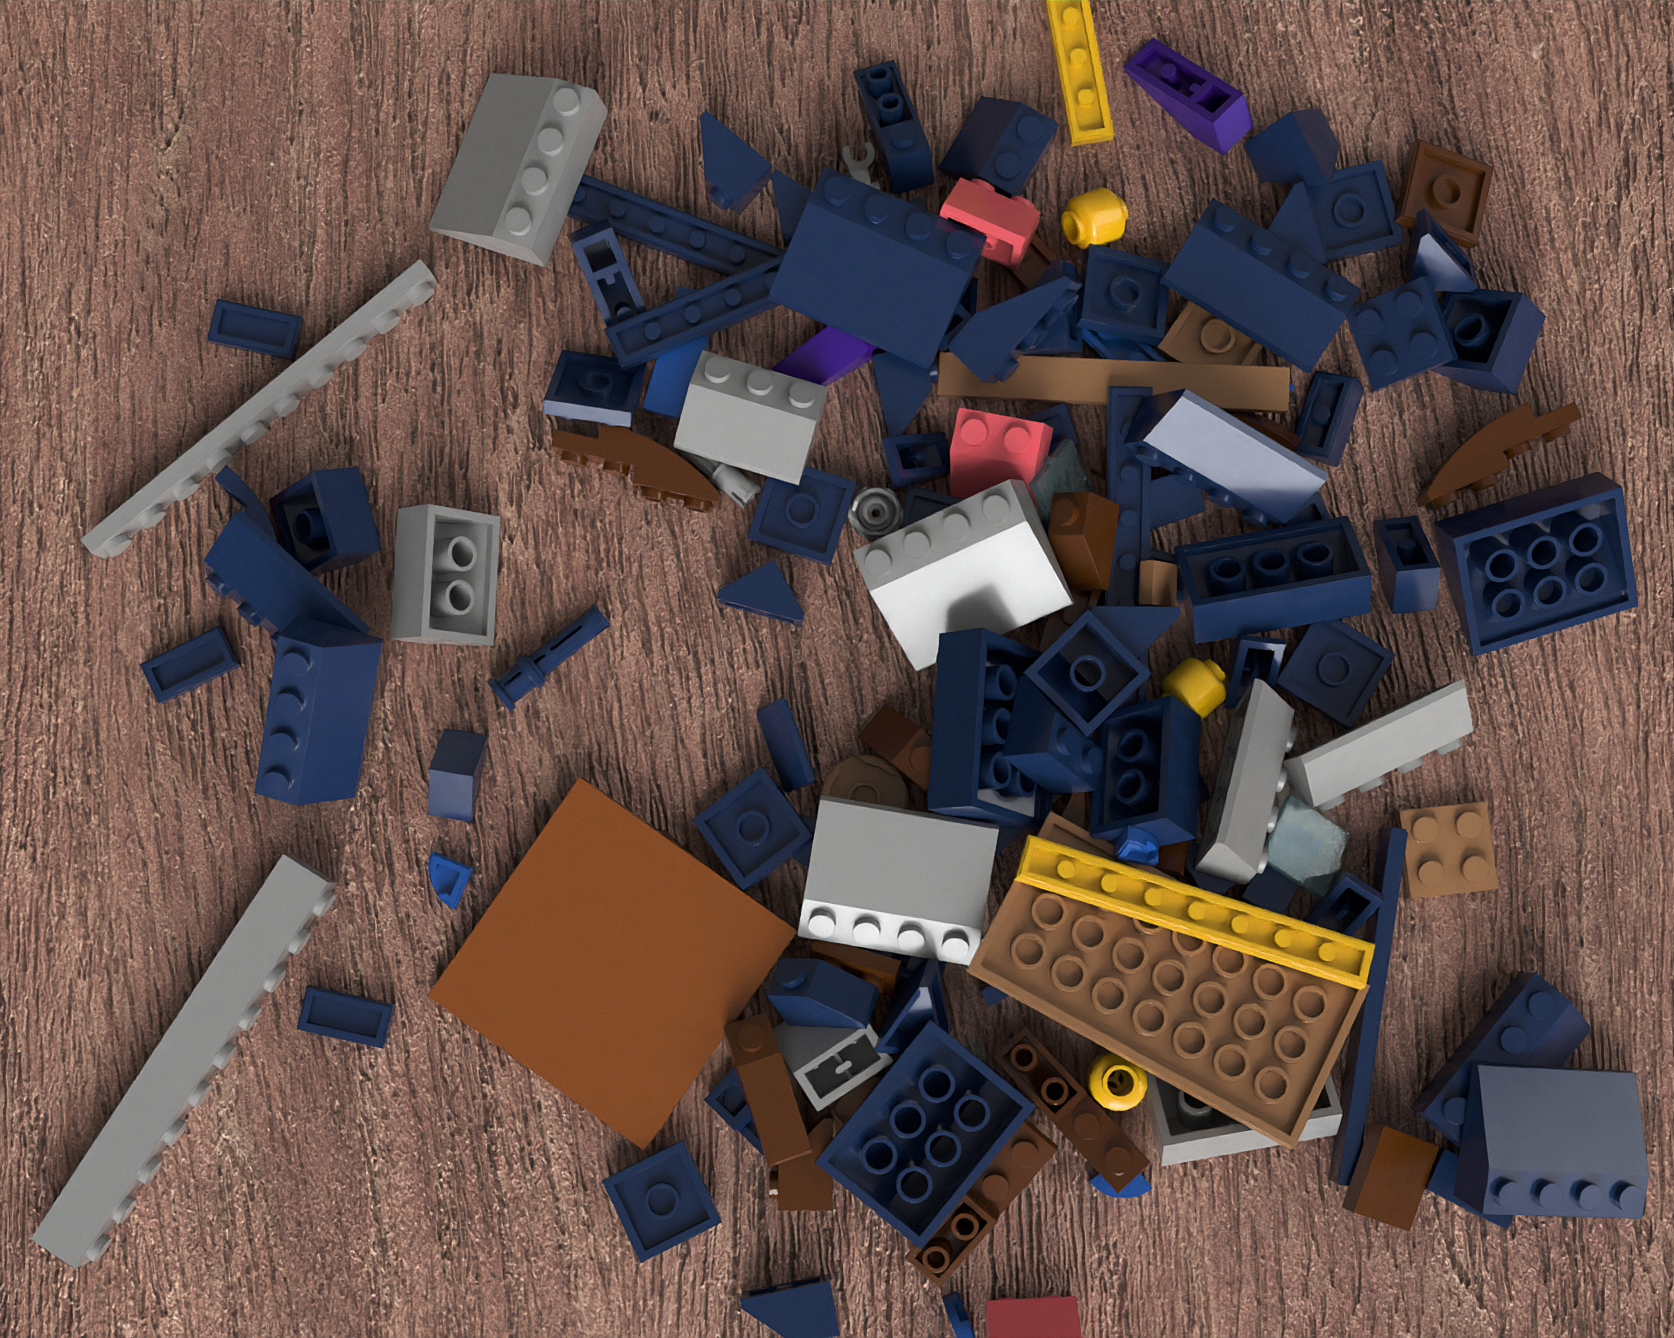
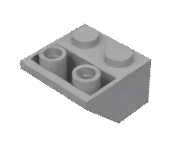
[772,1022,894,1112]

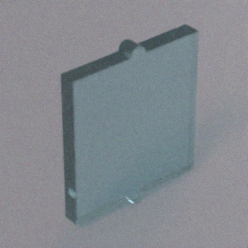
[1029,439,1096,525]
[1264,795,1351,898]

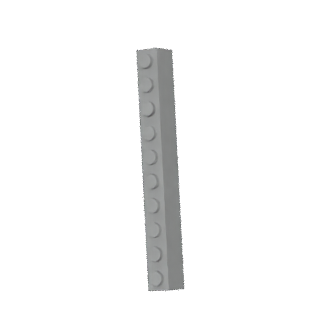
[31,854,337,1269]

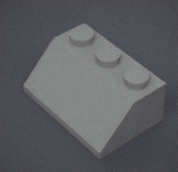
[673,350,828,485]
[390,504,500,646]

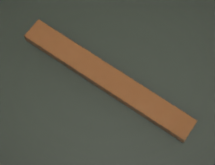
[937,352,1290,414]

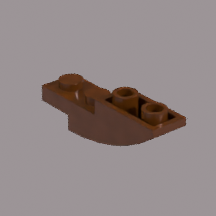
[1415,401,1582,509]
[551,423,722,513]
[993,1026,1151,1194]
[905,1119,1058,1288]

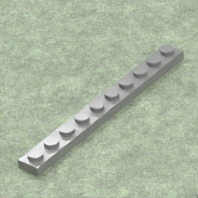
[80,259,438,559]

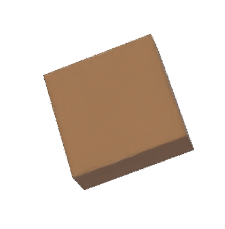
[1138,560,1177,607]

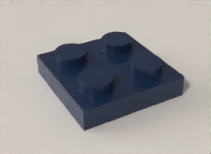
[1304,159,1404,264]
[1076,243,1171,346]
[1347,276,1459,391]
[543,349,647,427]
[747,466,857,567]
[1275,619,1396,730]
[692,766,814,892]
[602,1139,723,1263]

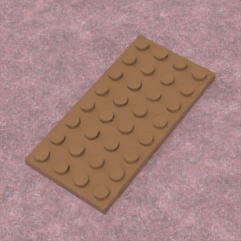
[966,811,1370,1149]

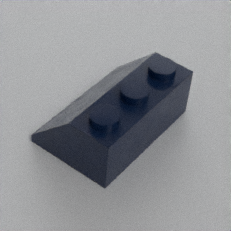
[1090,695,1201,847]

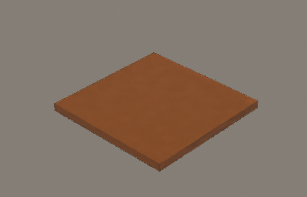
[427,777,798,1151]

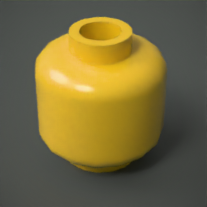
[1061,187,1128,250]
[1160,657,1226,721]
[1086,1051,1148,1111]

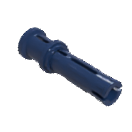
[486,604,610,712]

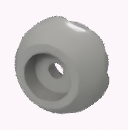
[848,487,903,540]

